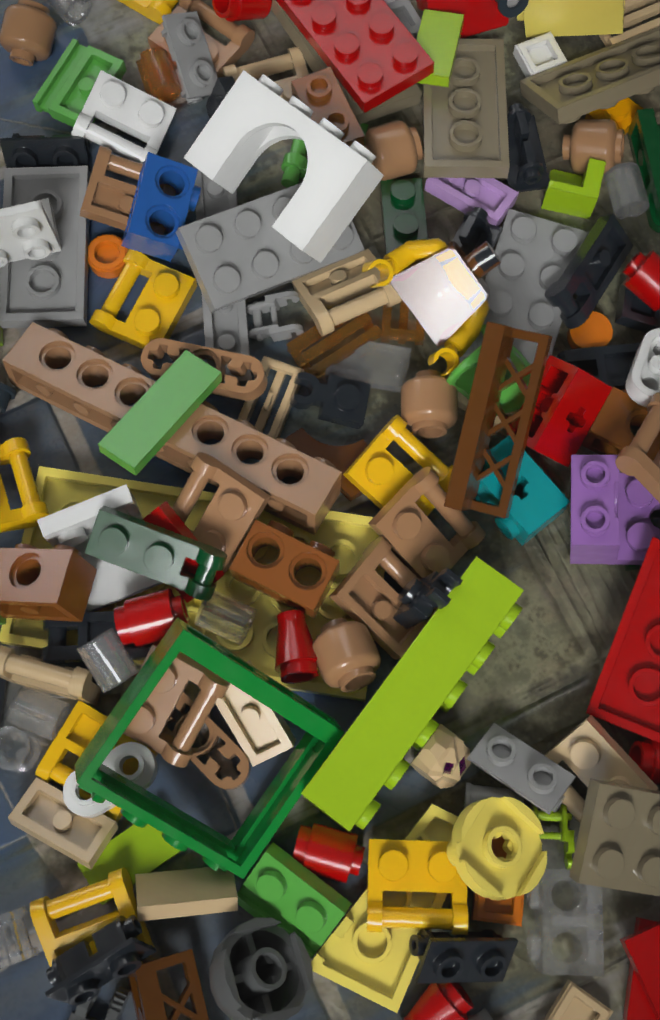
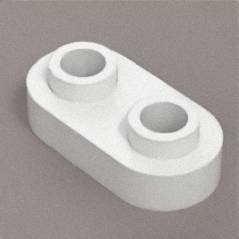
[625,328,660,407]
[63,742,158,818]

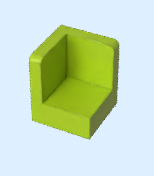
[541,158,606,219]

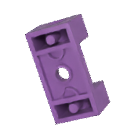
[570,455,660,565]

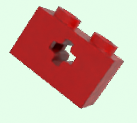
[506,355,613,467]

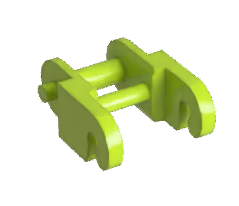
[530,803,575,869]

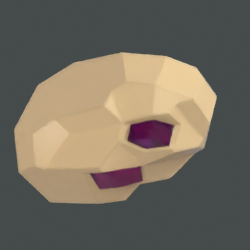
[411,724,471,789]

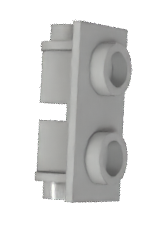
[161,11,218,105]
[467,723,576,815]

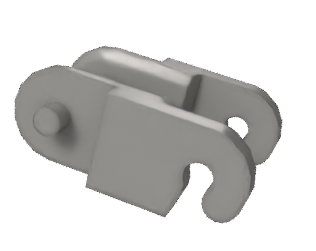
[246,291,304,342]

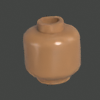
[0,0,57,66]
[562,119,625,174]
[364,120,423,181]
[400,370,458,438]
[313,618,381,693]

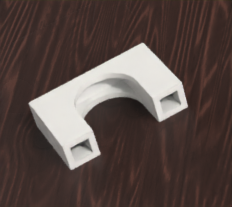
[184,70,384,263]

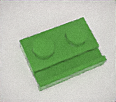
[32,38,127,127]
[237,842,352,959]

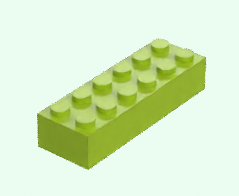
[301,556,524,832]

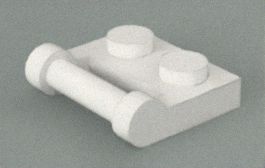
[71,70,177,164]

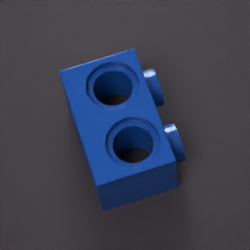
[121,152,201,262]

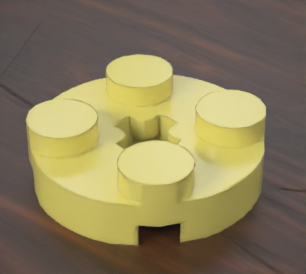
[447,796,547,901]

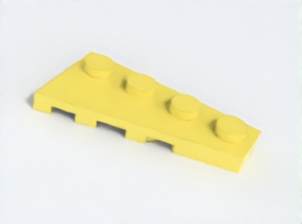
[311,804,458,1013]

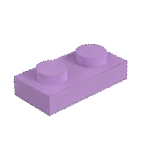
[424,178,519,226]

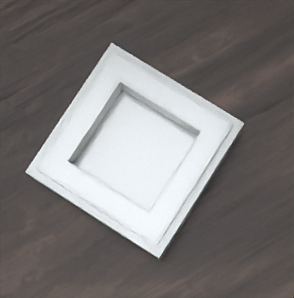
[513,31,568,78]

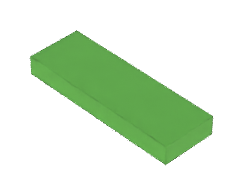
[98,350,222,476]

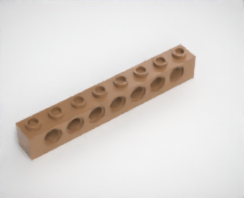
[2,322,342,535]

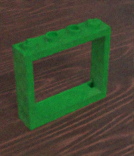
[74,617,345,879]

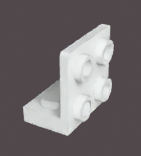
[0,198,62,268]
[37,484,163,612]

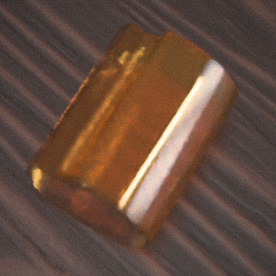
[136,47,181,104]

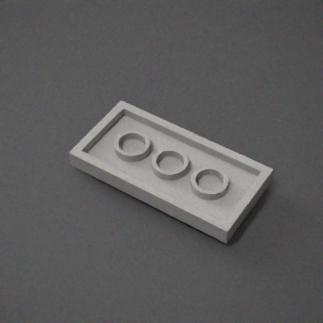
[0,166,91,328]
[176,183,365,313]
[459,209,589,364]

